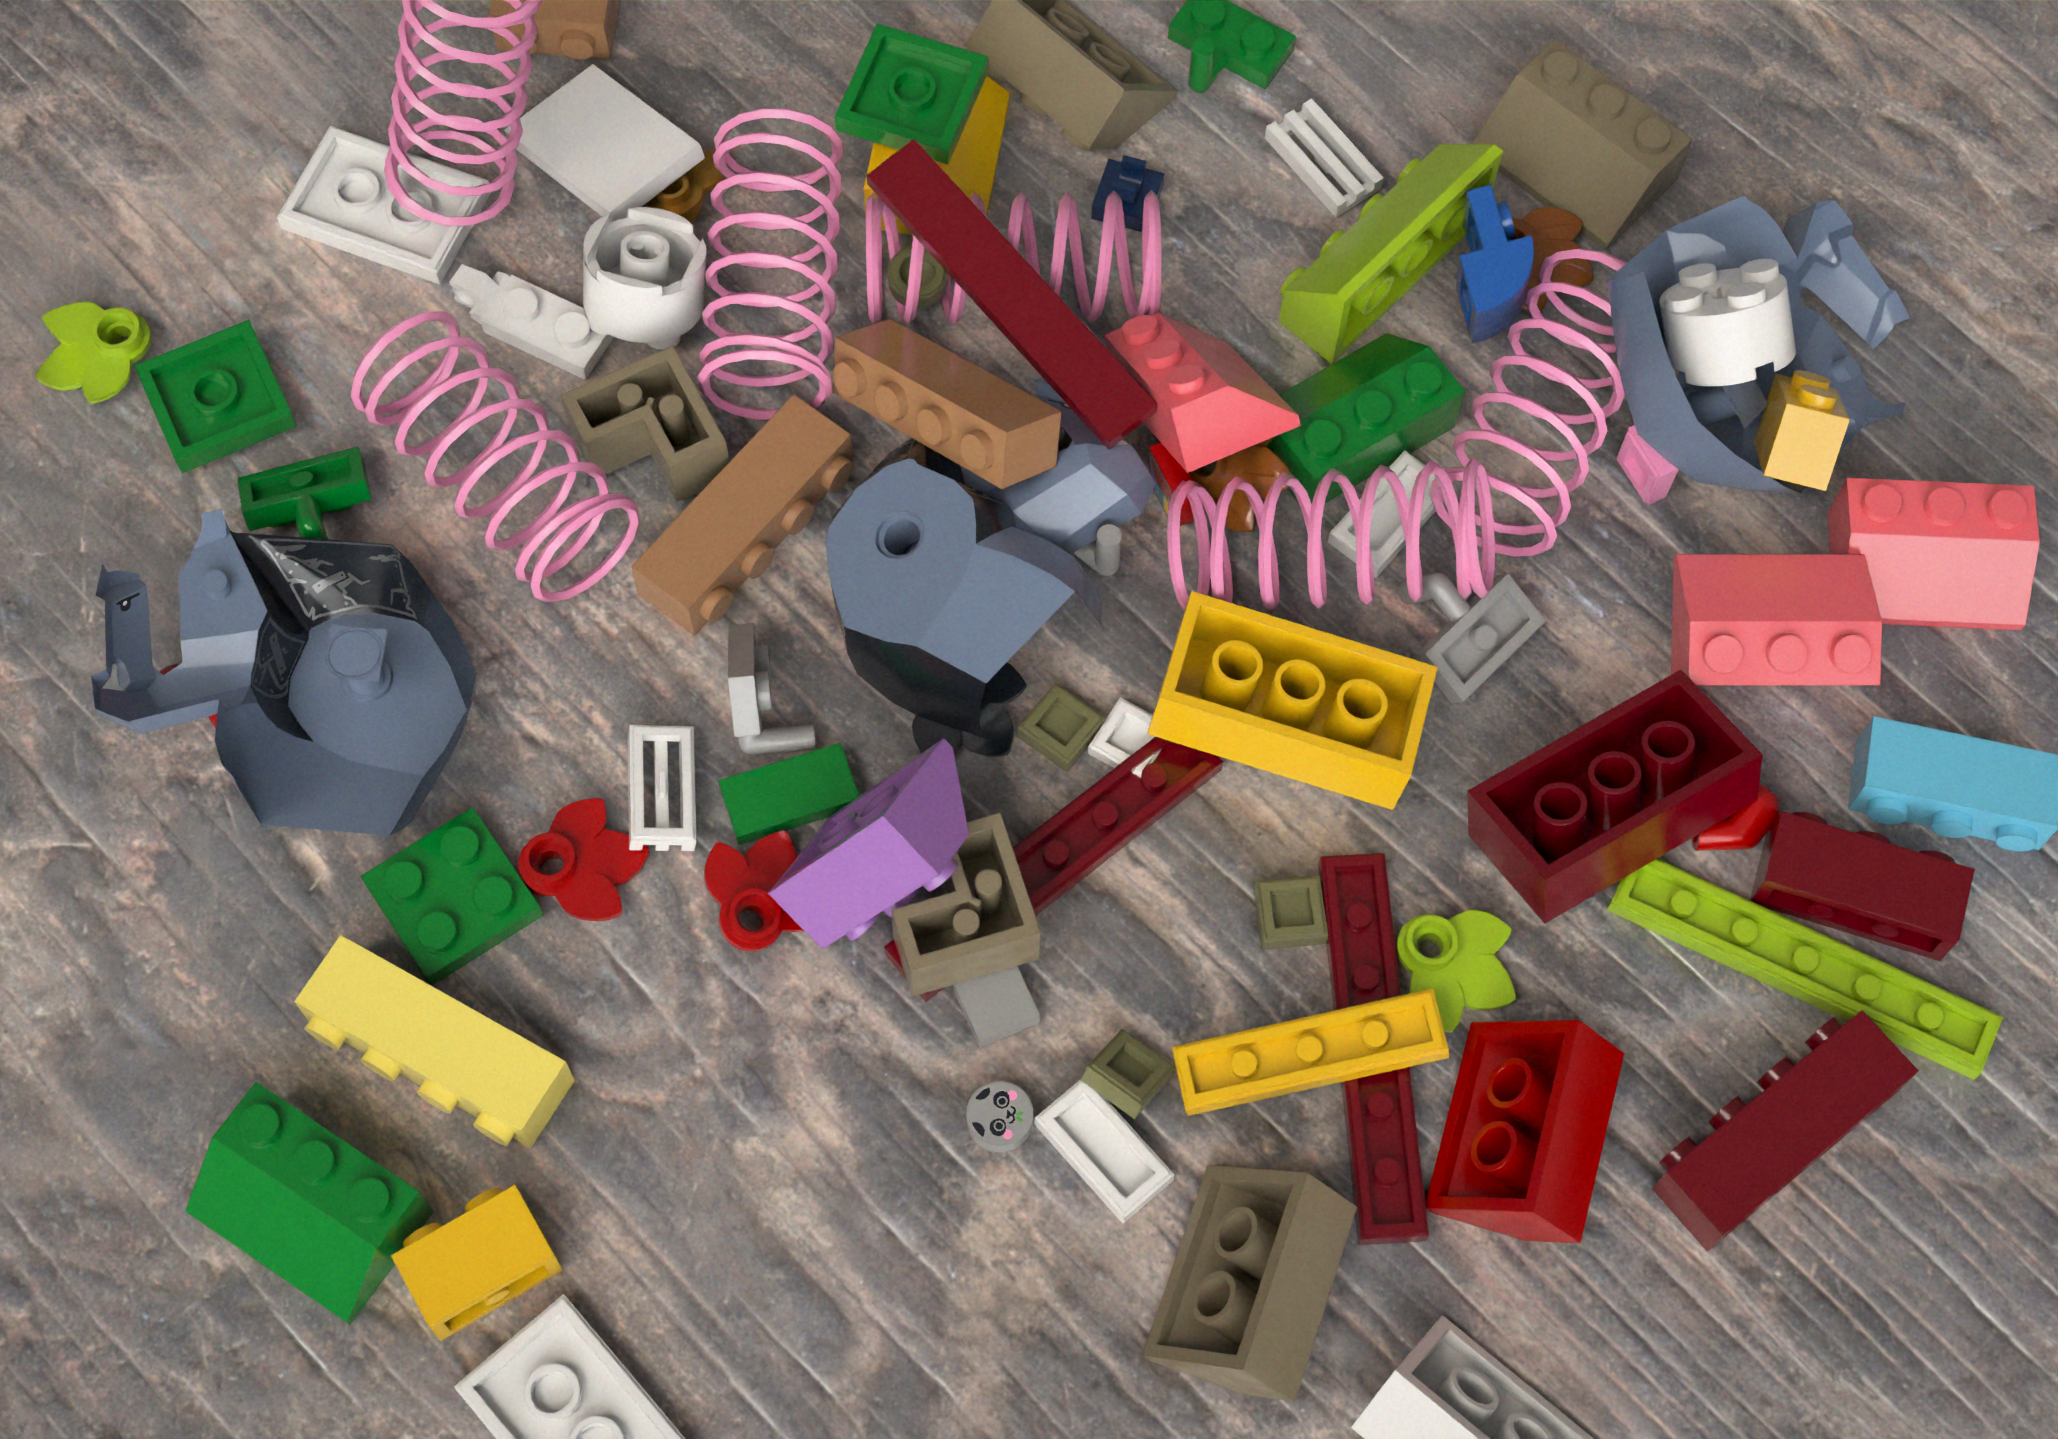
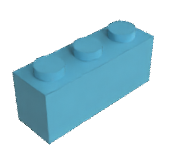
[1848,716,2058,852]

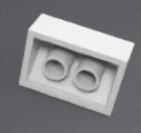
[1351,1315,1594,1439]

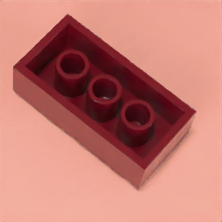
[1467,670,1763,924]

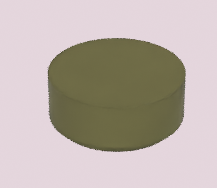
[888,246,948,309]

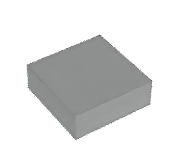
[953,966,1041,1048]

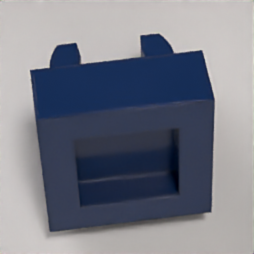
[1091,155,1165,232]

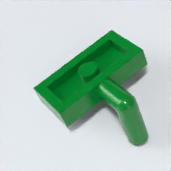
[1168,0,1296,93]
[238,446,371,539]

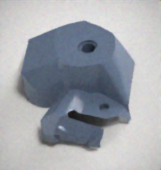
[1607,196,1910,494]

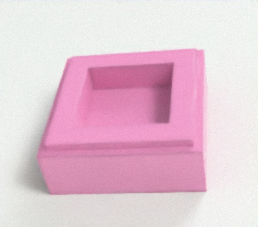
[1616,425,1679,505]

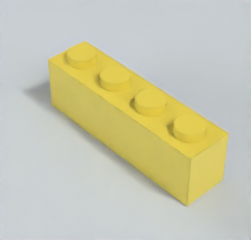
[294,935,575,1148]

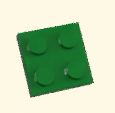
[834,23,989,165]
[134,320,297,473]
[360,807,544,986]

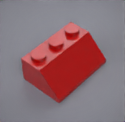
[1425,1020,1624,1243]

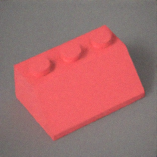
[1104,312,1301,473]
[1827,478,2040,630]
[1671,554,1882,685]

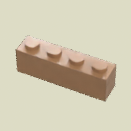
[832,319,1061,489]
[631,394,854,636]

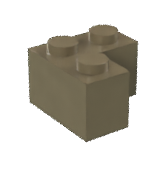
[560,346,730,502]
[891,813,1041,997]

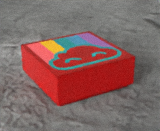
[1149,442,1194,526]

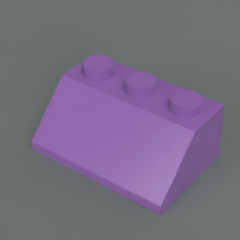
[768,738,969,949]

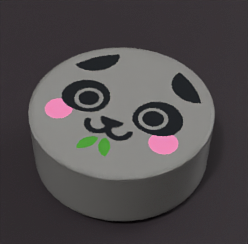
[966,1081,1033,1153]

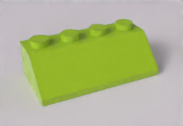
[1278,144,1503,364]

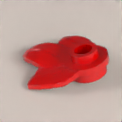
[518,798,650,922]
[704,830,804,952]

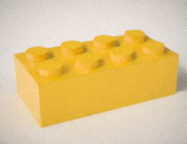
[1147,591,1438,810]

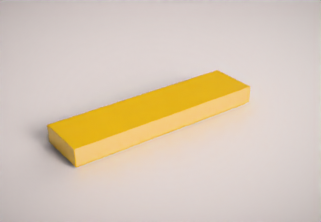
[1172,989,1450,1116]

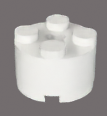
[583,207,706,350]
[1659,259,1796,386]

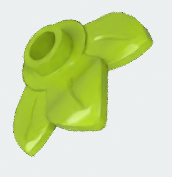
[35,302,152,404]
[1396,910,1516,1033]

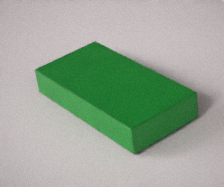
[718,742,859,845]

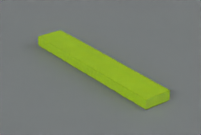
[1607,859,2003,1080]

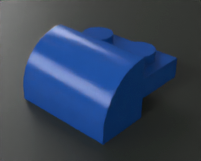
[1456,184,1534,344]

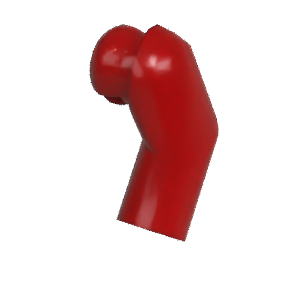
[1691,784,1780,851]

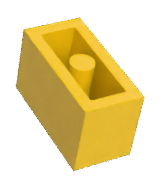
[1753,370,1850,491]
[391,1185,563,1341]

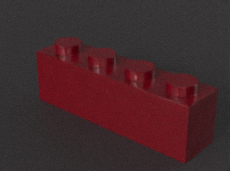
[1652,1010,1919,1252]

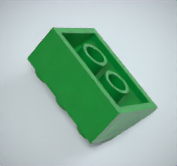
[1267,333,1465,504]
[185,1082,434,1325]

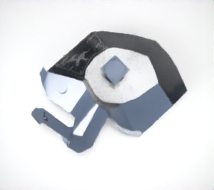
[825,377,1156,737]
[91,509,477,836]

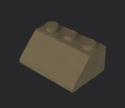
[965,0,1178,151]
[1472,38,1693,251]
[1142,1165,1357,1402]

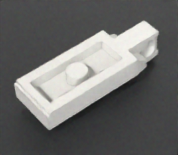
[449,264,614,379]

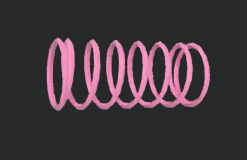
[384,0,542,226]
[697,108,844,420]
[866,190,1162,326]
[1429,249,1628,557]
[351,311,640,602]
[1167,458,1495,612]

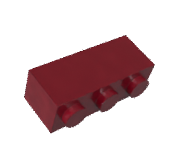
[1750,811,1975,961]

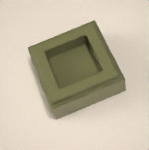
[1017,682,1106,772]
[1253,876,1328,950]
[1081,1029,1176,1119]

